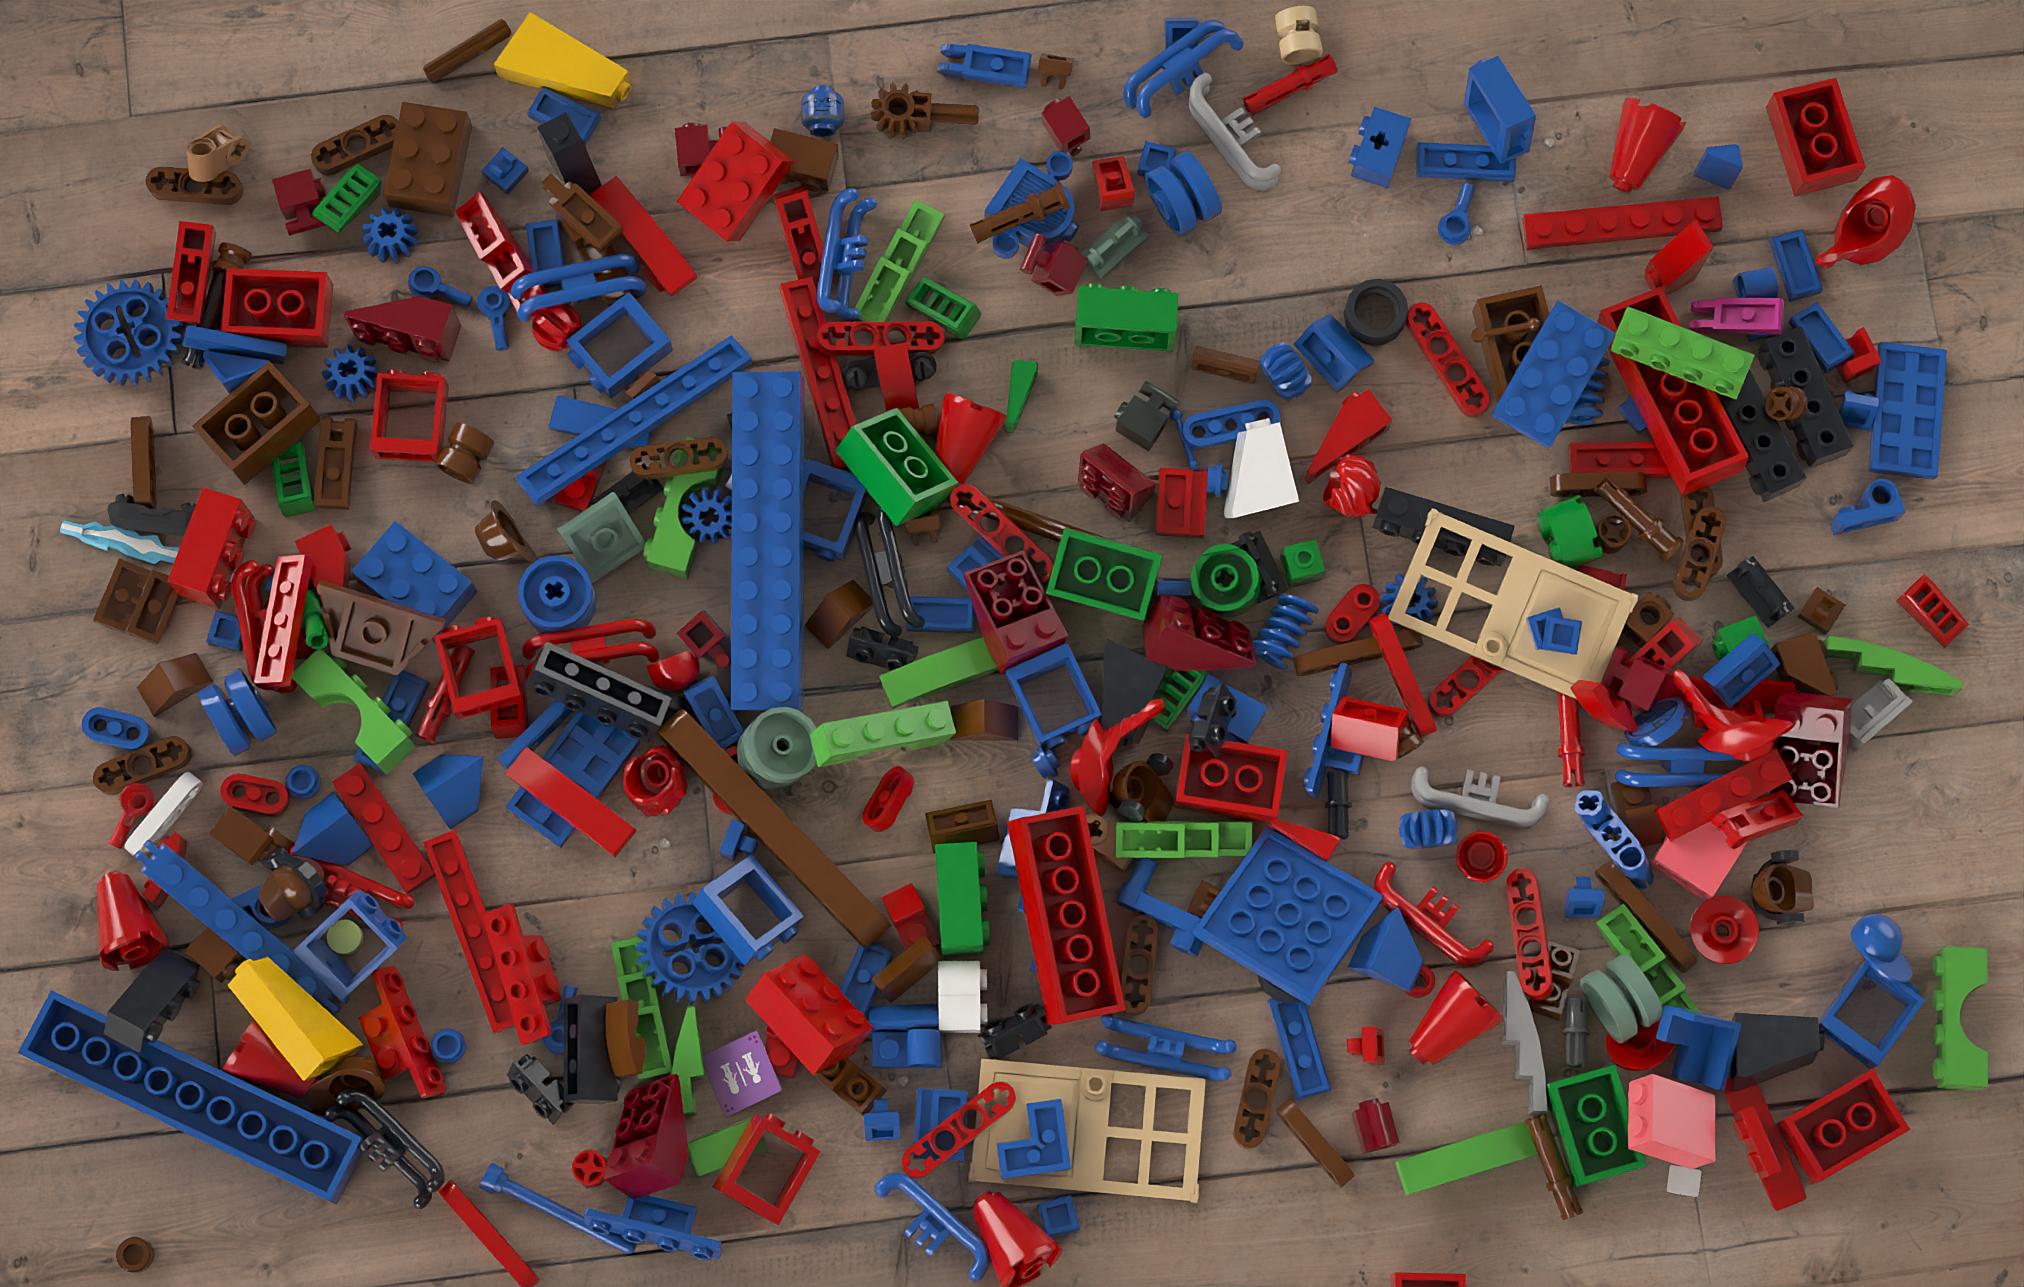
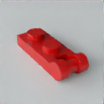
[1711,790,1803,849]

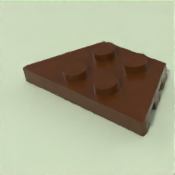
[317,580,447,675]

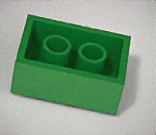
[1074,283,1179,352]
[835,408,958,526]
[1046,527,1164,621]
[935,842,990,958]
[1546,1065,1647,1188]

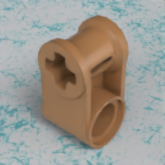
[186,124,249,182]
[1086,814,1133,872]

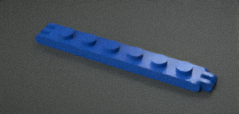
[134,839,350,1014]

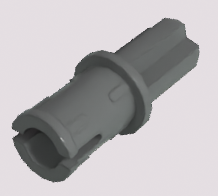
[1562,998,1590,1068]

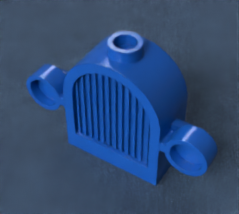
[984,151,1079,259]

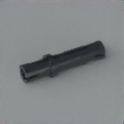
[182,271,226,370]

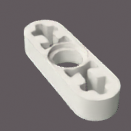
[124,772,203,857]

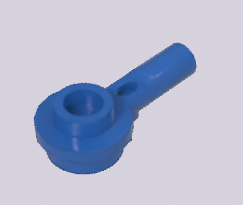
[1438,183,1475,245]
[408,266,473,308]
[477,286,510,351]
[542,985,578,1055]

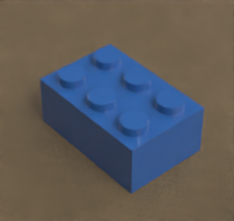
[351,521,478,642]

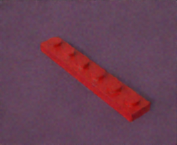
[1522,196,1723,250]
[779,277,856,470]
[423,830,515,1034]

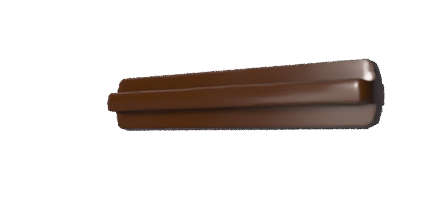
[423,19,512,83]

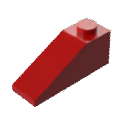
[772,185,834,290]
[166,220,216,324]
[1644,220,1714,295]
[1305,389,1392,484]
[295,524,352,604]
[1604,617,1703,701]

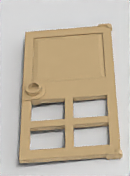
[1388,508,1638,700]
[967,1059,1206,1203]

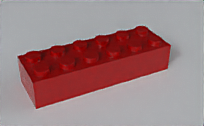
[1597,287,1749,496]
[1007,806,1126,1025]

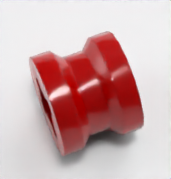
[572,1150,607,1187]

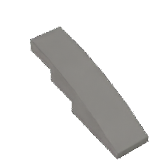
[1502,971,1547,1115]

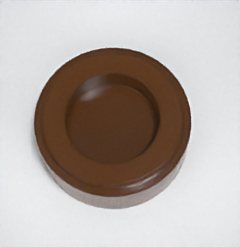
[116,1237,154,1273]

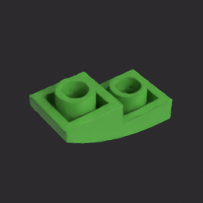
[688,1117,768,1176]

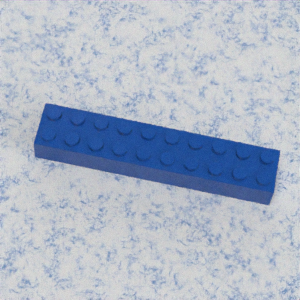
[731,371,804,713]
[18,990,365,1205]

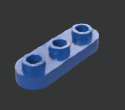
[1182,400,1280,450]

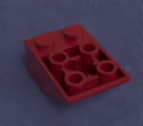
[344,296,461,363]
[1078,443,1156,522]
[963,551,1068,675]
[1142,593,1256,671]
[1771,691,1852,808]
[603,1074,689,1200]

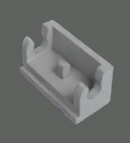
[1849,678,1913,751]

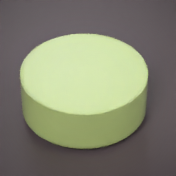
[327,920,363,955]

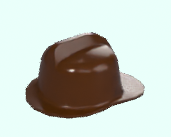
[475,500,539,564]
[306,1055,385,1115]

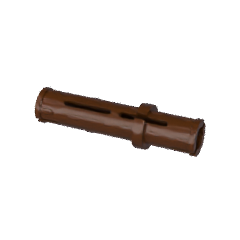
[1524,1113,1583,1220]

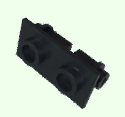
[590,463,664,515]
[1231,531,1288,604]
[1726,556,1795,628]
[846,626,919,671]
[1188,682,1236,758]
[978,1003,1052,1060]
[507,1054,574,1125]

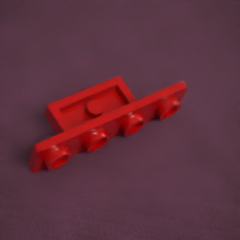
[1658,675,1796,730]
[483,904,561,1045]
[358,966,447,1098]
[1722,1077,1807,1211]

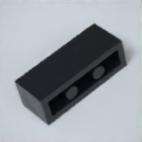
[103,947,200,1053]
[564,995,620,1105]

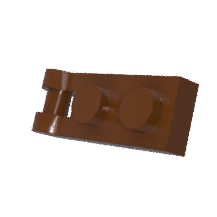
[313,417,357,510]

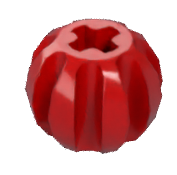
[531,303,582,351]

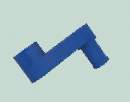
[1574,790,1654,889]
[1115,858,1204,957]

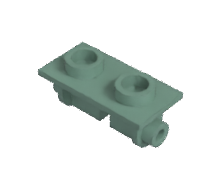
[1080,213,1149,279]

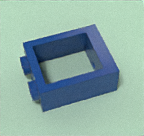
[1464,56,1536,164]
[566,292,673,399]
[803,458,869,562]
[1006,643,1102,750]
[692,854,804,966]
[293,888,408,1001]
[1818,960,1925,1069]

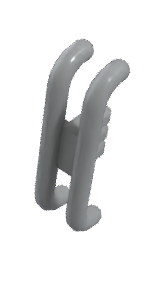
[1188,73,1281,190]
[1411,766,1549,828]

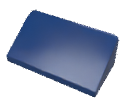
[1694,144,1743,189]
[1703,634,1780,709]
[869,1004,939,1032]

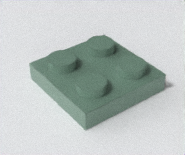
[557,492,646,584]

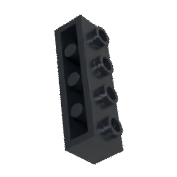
[1758,326,1853,469]
[1716,369,1807,502]
[1372,487,1515,567]
[524,641,671,742]

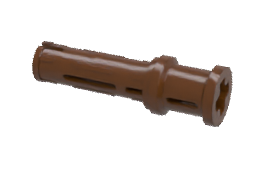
[969,181,1070,244]
[1594,475,1684,562]

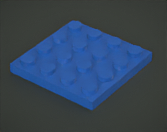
[1193,827,1384,1006]

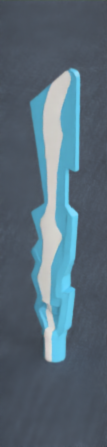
[60,521,234,582]

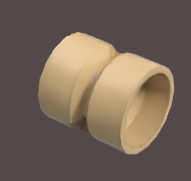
[1275,6,1323,65]

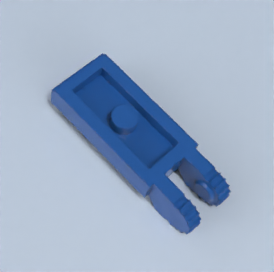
[937,43,1032,88]

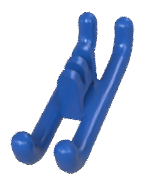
[1123,20,1243,118]
[817,188,877,322]
[511,254,647,322]
[1615,743,1737,787]
[1095,1014,1237,1081]
[874,1173,989,1282]

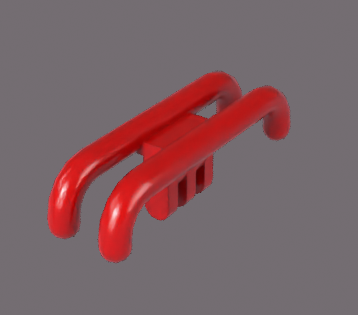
[232,560,297,694]
[522,619,659,680]
[290,846,415,929]
[1374,862,1494,966]

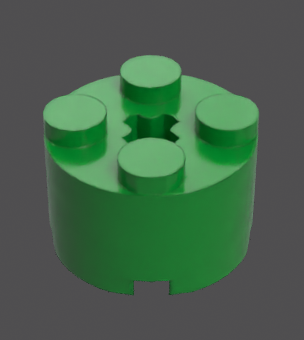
[1537,495,1603,569]
[1191,544,1262,617]

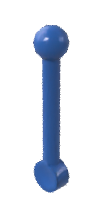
[1169,409,1199,471]

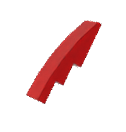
[590,176,698,297]
[455,191,547,322]
[505,747,637,858]

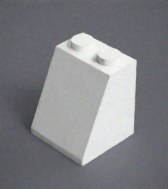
[1224,418,1299,518]

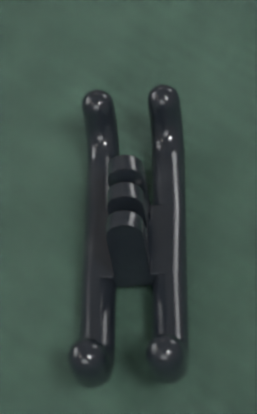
[855,507,925,637]
[324,1088,445,1209]

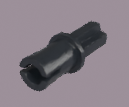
[1325,771,1352,840]

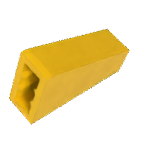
[494,12,632,108]
[228,957,363,1081]

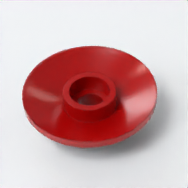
[1690,896,1759,964]
[1605,1019,1675,1071]

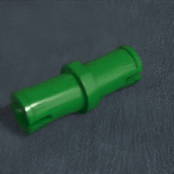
[301,590,328,650]

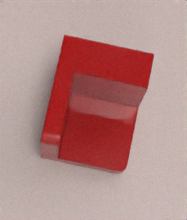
[1837,327,1882,384]

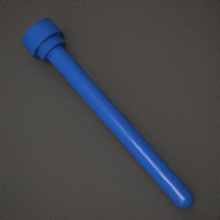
[479,1163,636,1254]

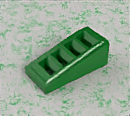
[313,164,382,233]
[905,276,981,340]
[1005,360,1039,433]
[272,442,316,517]
[1151,669,1208,731]

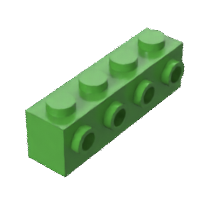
[1610,306,1755,399]

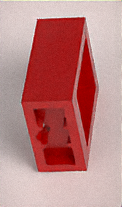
[370,369,449,462]
[434,616,524,720]
[712,1113,821,1225]

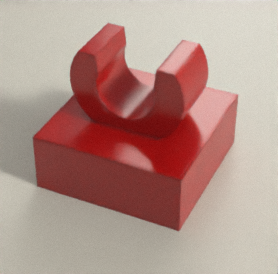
[1347,1026,1385,1065]

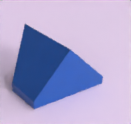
[203,350,270,394]
[412,754,483,829]
[292,792,374,866]
[1348,907,1424,993]

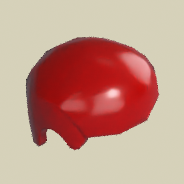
[646,651,700,691]
[1456,831,1508,883]

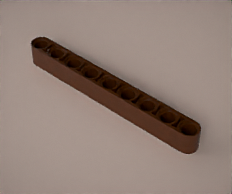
[656,708,891,949]

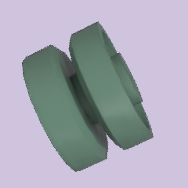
[736,707,817,790]
[1580,953,1663,1043]

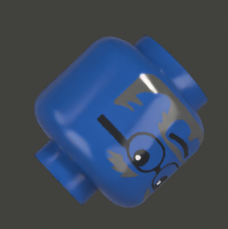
[801,85,844,137]

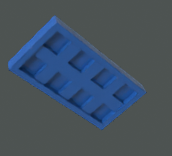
[1490,300,1616,449]
[1868,342,1947,480]
[505,712,642,848]

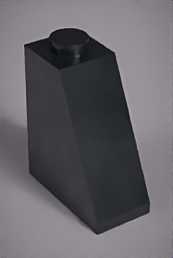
[537,112,602,197]
[1102,639,1174,746]
[1730,1013,1825,1091]

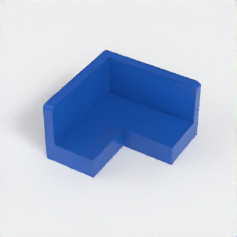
[1656,1005,1742,1090]
[997,1099,1071,1179]

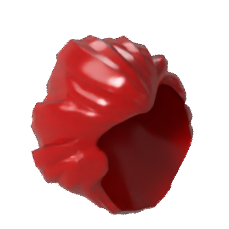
[1323,454,1381,519]
[623,744,688,817]

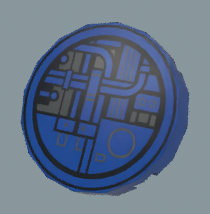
[1624,697,1689,747]

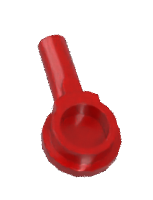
[109,783,155,849]

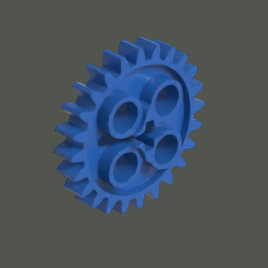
[73,279,184,386]
[635,892,744,1005]

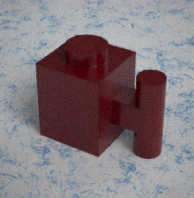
[1042,96,1091,156]
[675,122,727,176]
[272,169,327,236]
[1020,233,1088,296]
[676,610,731,667]
[1600,646,1672,712]
[1352,1098,1400,1154]

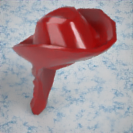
[1816,175,1916,269]
[1672,669,1796,761]
[1069,699,1165,817]

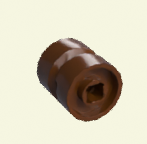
[434,422,495,484]

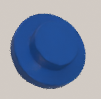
[1207,463,1228,497]
[1031,746,1061,779]
[286,765,321,799]
[431,1029,466,1064]

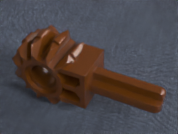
[871,82,979,139]

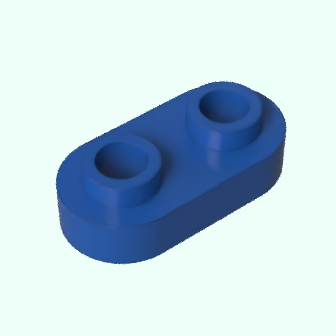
[82,707,151,751]

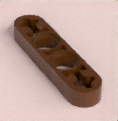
[1293,628,1424,676]
[1595,860,1697,973]

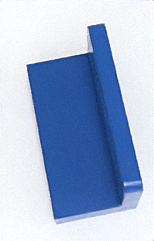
[1294,314,1374,392]

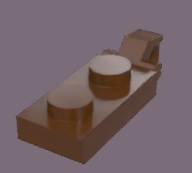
[541,174,624,254]

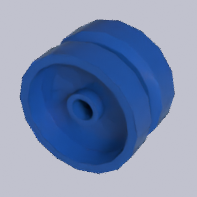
[1145,151,1222,236]
[518,556,597,634]
[198,668,277,757]

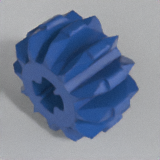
[362,207,418,264]
[1260,342,1311,401]
[321,344,380,403]
[682,487,732,544]
[1380,574,1438,629]
[1399,809,1458,849]

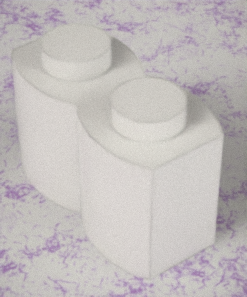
[938,961,987,1033]

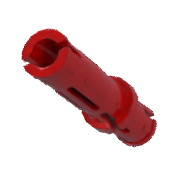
[1242,54,1338,116]
[415,645,475,744]
[1557,692,1585,788]

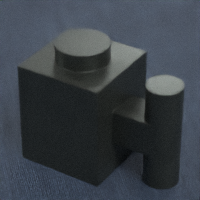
[1114,381,1180,452]

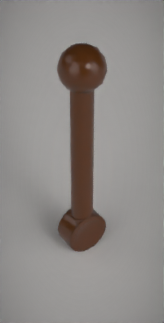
[1471,318,1541,343]

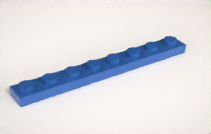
[517,335,752,506]

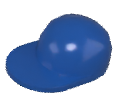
[1850,914,1912,983]

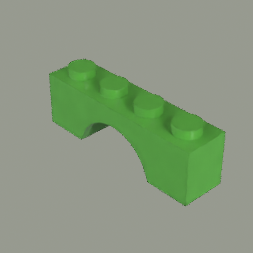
[643,436,724,580]
[292,649,416,775]
[810,701,956,767]
[1932,946,1988,1090]

